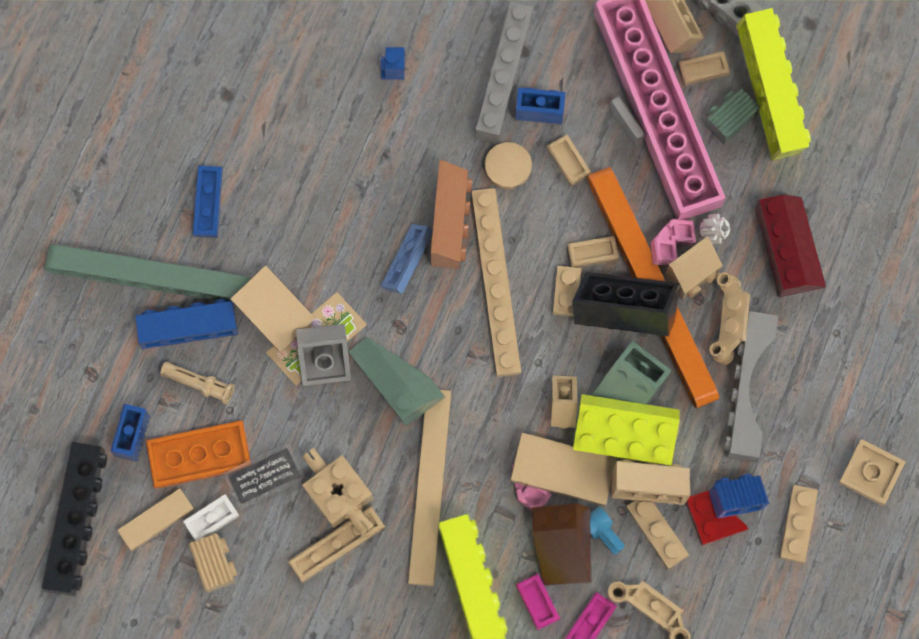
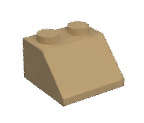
[664,237,723,300]

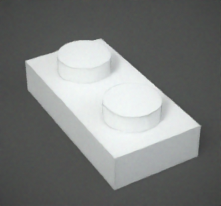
[183,494,239,541]

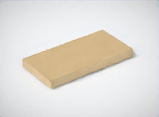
[510,433,617,507]

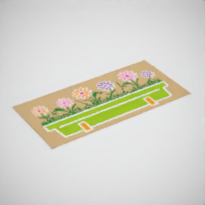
[266,292,367,386]

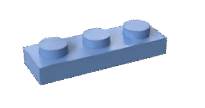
[381,224,433,294]

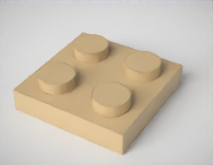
[839,439,906,506]

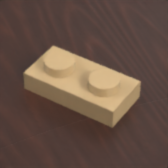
[553,266,582,317]

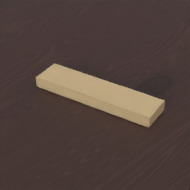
[288,506,385,583]

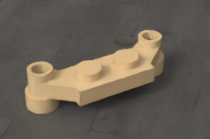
[709,272,750,365]
[608,581,690,639]

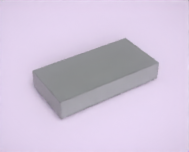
[610,97,645,147]

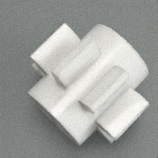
[700,214,730,244]

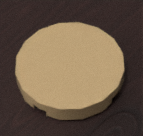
[485,142,532,189]

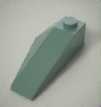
[348,337,445,427]

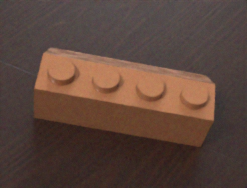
[431,160,472,269]

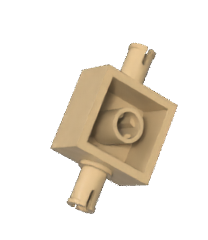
[302,448,374,536]

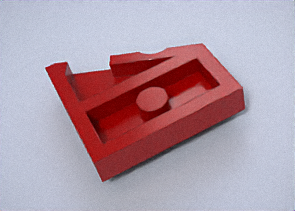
[686,490,748,546]

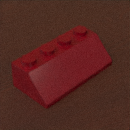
[755,195,826,298]

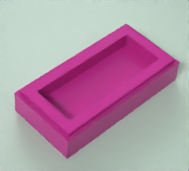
[515,574,560,631]

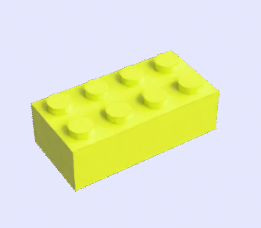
[573,394,680,465]

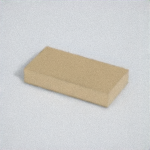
[678,51,730,86]
[547,134,591,186]
[567,236,619,268]

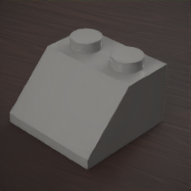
[296,324,351,386]

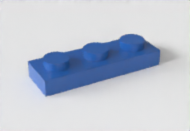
[193,166,223,238]

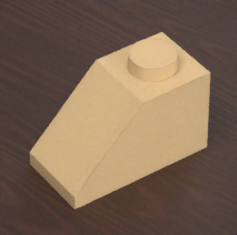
[551,375,578,428]

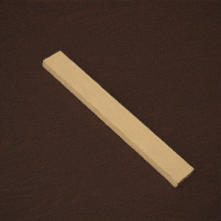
[408,390,451,587]

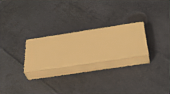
[117,488,195,551]

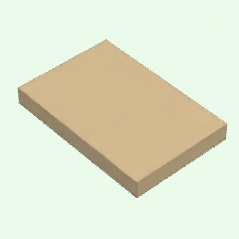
[230,266,315,352]

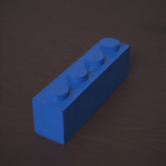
[135,299,238,349]

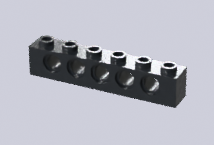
[41,442,107,596]

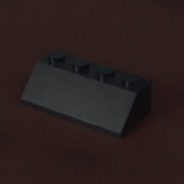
[572,272,680,336]

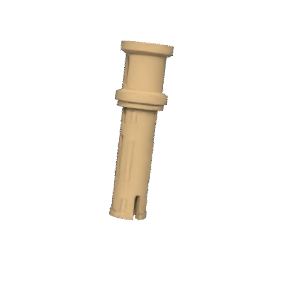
[160,361,235,405]

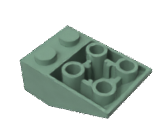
[591,341,672,404]

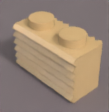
[189,533,238,593]

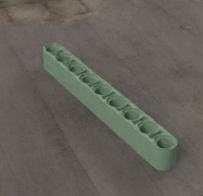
[44,245,252,301]

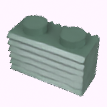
[704,88,760,144]

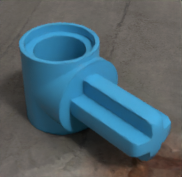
[590,506,625,555]

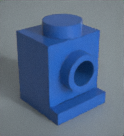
[381,47,405,80]

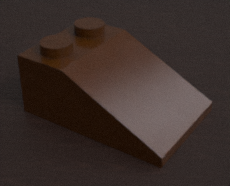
[532,503,591,586]

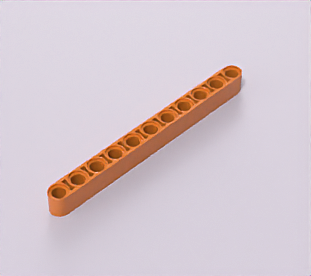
[587,167,719,409]

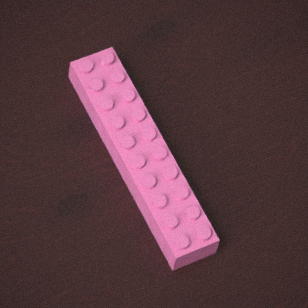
[594,0,726,220]

